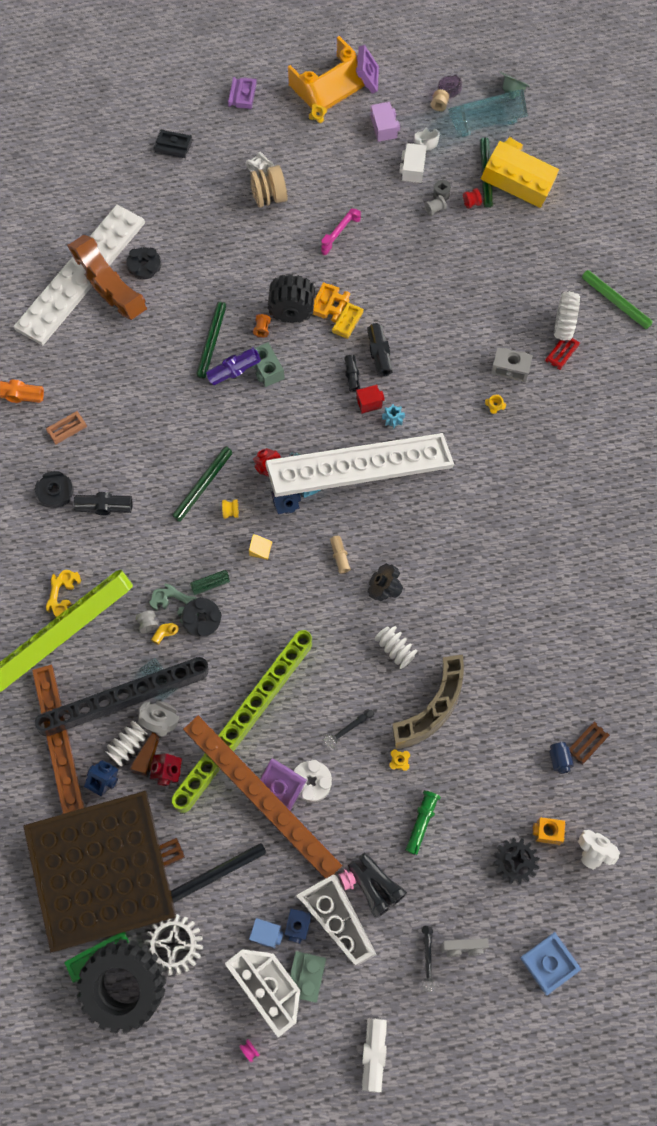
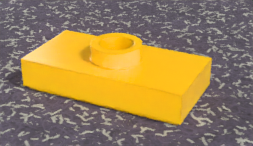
[332,303,364,339]

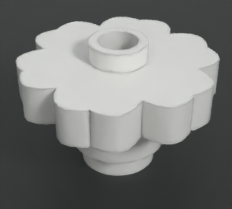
[578,830,620,869]

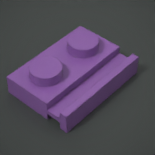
[228,77,257,109]

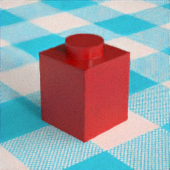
[356,385,385,414]

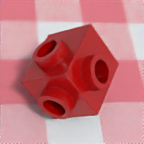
[253,448,281,476]

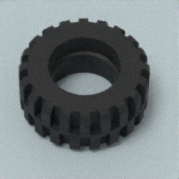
[76,939,166,1033]

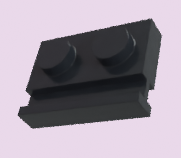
[153,129,193,159]

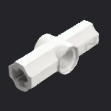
[362,1019,387,1092]

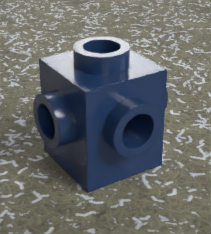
[271,491,301,515]
[84,760,119,797]

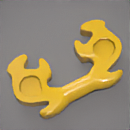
[46,570,81,617]

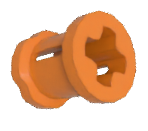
[253,314,271,338]

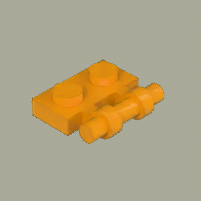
[313,282,350,323]

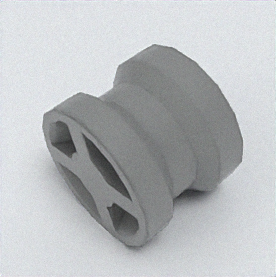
[136,611,159,633]

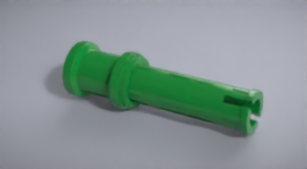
[405,790,441,855]

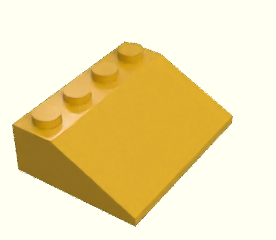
[481,141,559,208]

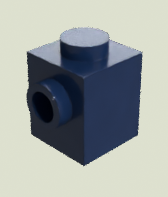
[284,909,312,944]

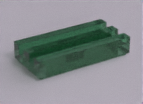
[190,570,230,596]

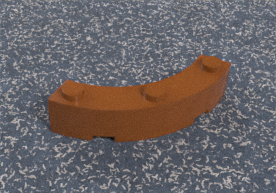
[67,235,147,320]

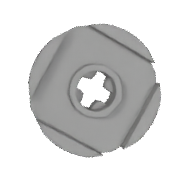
[137,701,179,736]

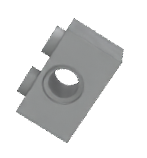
[491,347,533,382]

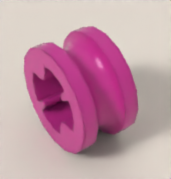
[239,1039,260,1063]

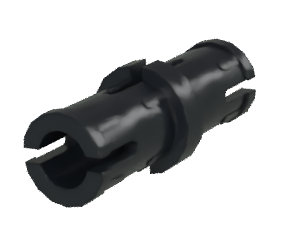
[344,355,361,392]

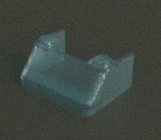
[448,89,528,137]

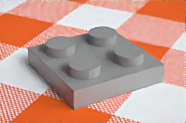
[440,938,489,957]

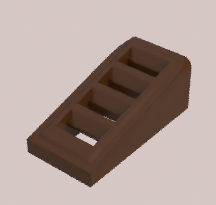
[130,732,160,777]

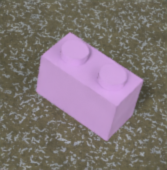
[370,102,400,142]

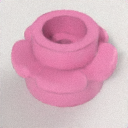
[338,869,356,890]

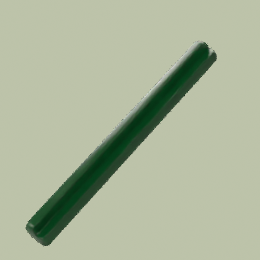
[480,137,493,208]
[196,301,226,379]
[173,446,232,522]

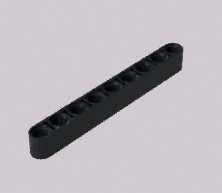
[35,657,209,736]

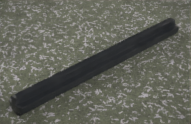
[171,843,266,903]

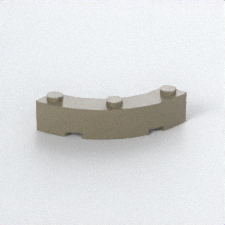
[392,654,464,750]

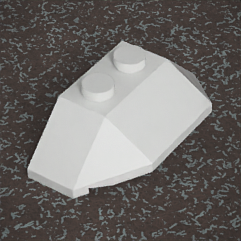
[225,949,300,1038]

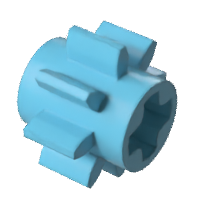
[382,404,405,428]

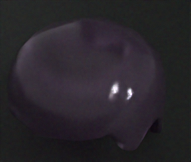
[438,74,462,99]

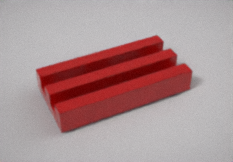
[545,338,580,370]

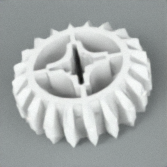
[554,291,580,340]
[144,914,203,976]

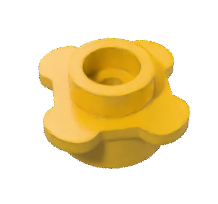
[309,104,327,123]
[485,395,506,414]
[389,749,411,771]

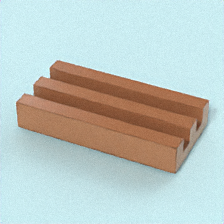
[46,411,87,445]

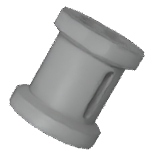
[424,195,447,216]

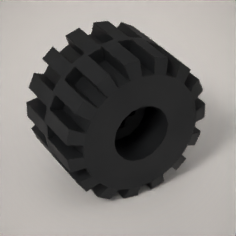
[268,274,315,323]

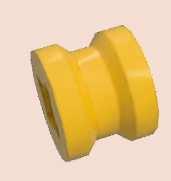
[222,499,239,519]

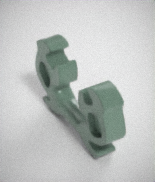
[149,583,199,624]

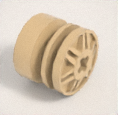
[250,165,287,208]

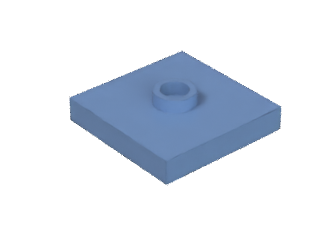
[520,932,582,996]

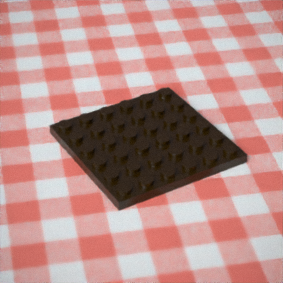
[23,791,176,953]

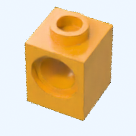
[533,817,565,845]

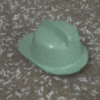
[500,71,530,99]

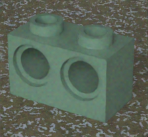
[251,342,285,387]

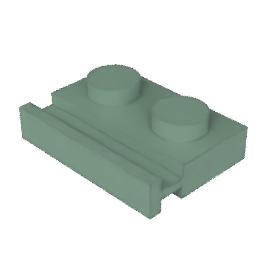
[290,951,326,1003]

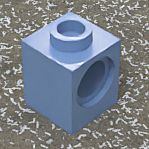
[249,918,284,949]

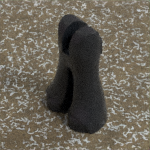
[347,852,407,919]

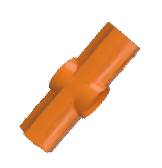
[0,379,44,403]

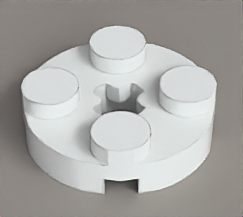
[294,760,332,802]

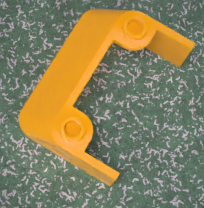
[288,36,365,109]

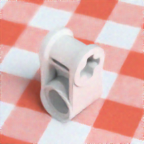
[246,152,274,178]

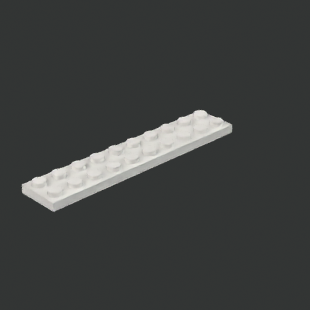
[13,205,145,346]
[266,433,454,497]

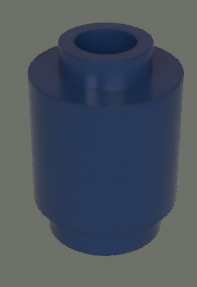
[549,742,574,774]

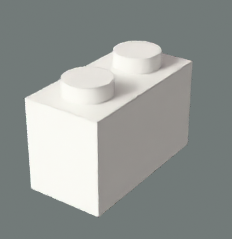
[399,143,427,183]

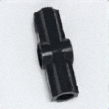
[367,323,393,377]
[73,492,133,516]

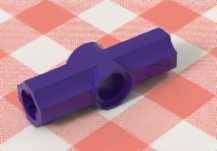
[206,347,261,385]

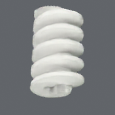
[375,626,417,669]
[105,721,149,767]

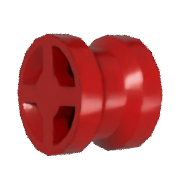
[463,188,482,209]

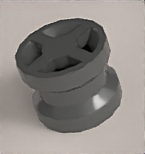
[433,180,451,201]

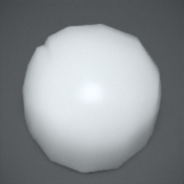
[413,128,440,151]

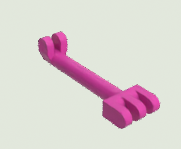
[321,208,361,255]

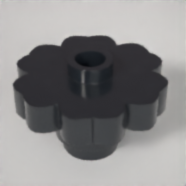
[367,563,403,602]

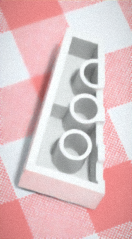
[296,875,376,965]

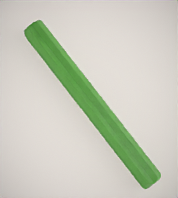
[582,270,653,329]

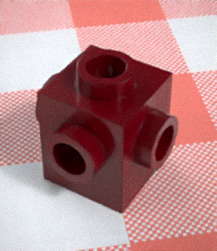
[150,753,182,786]

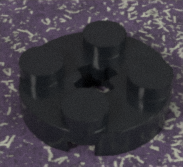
[126,247,161,280]
[35,471,74,508]
[182,597,222,637]

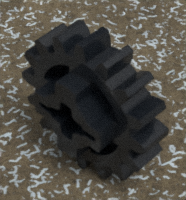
[493,837,540,885]

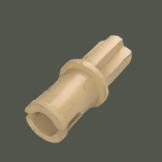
[330,536,351,574]

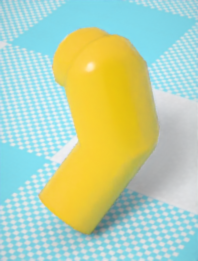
[151,623,179,645]

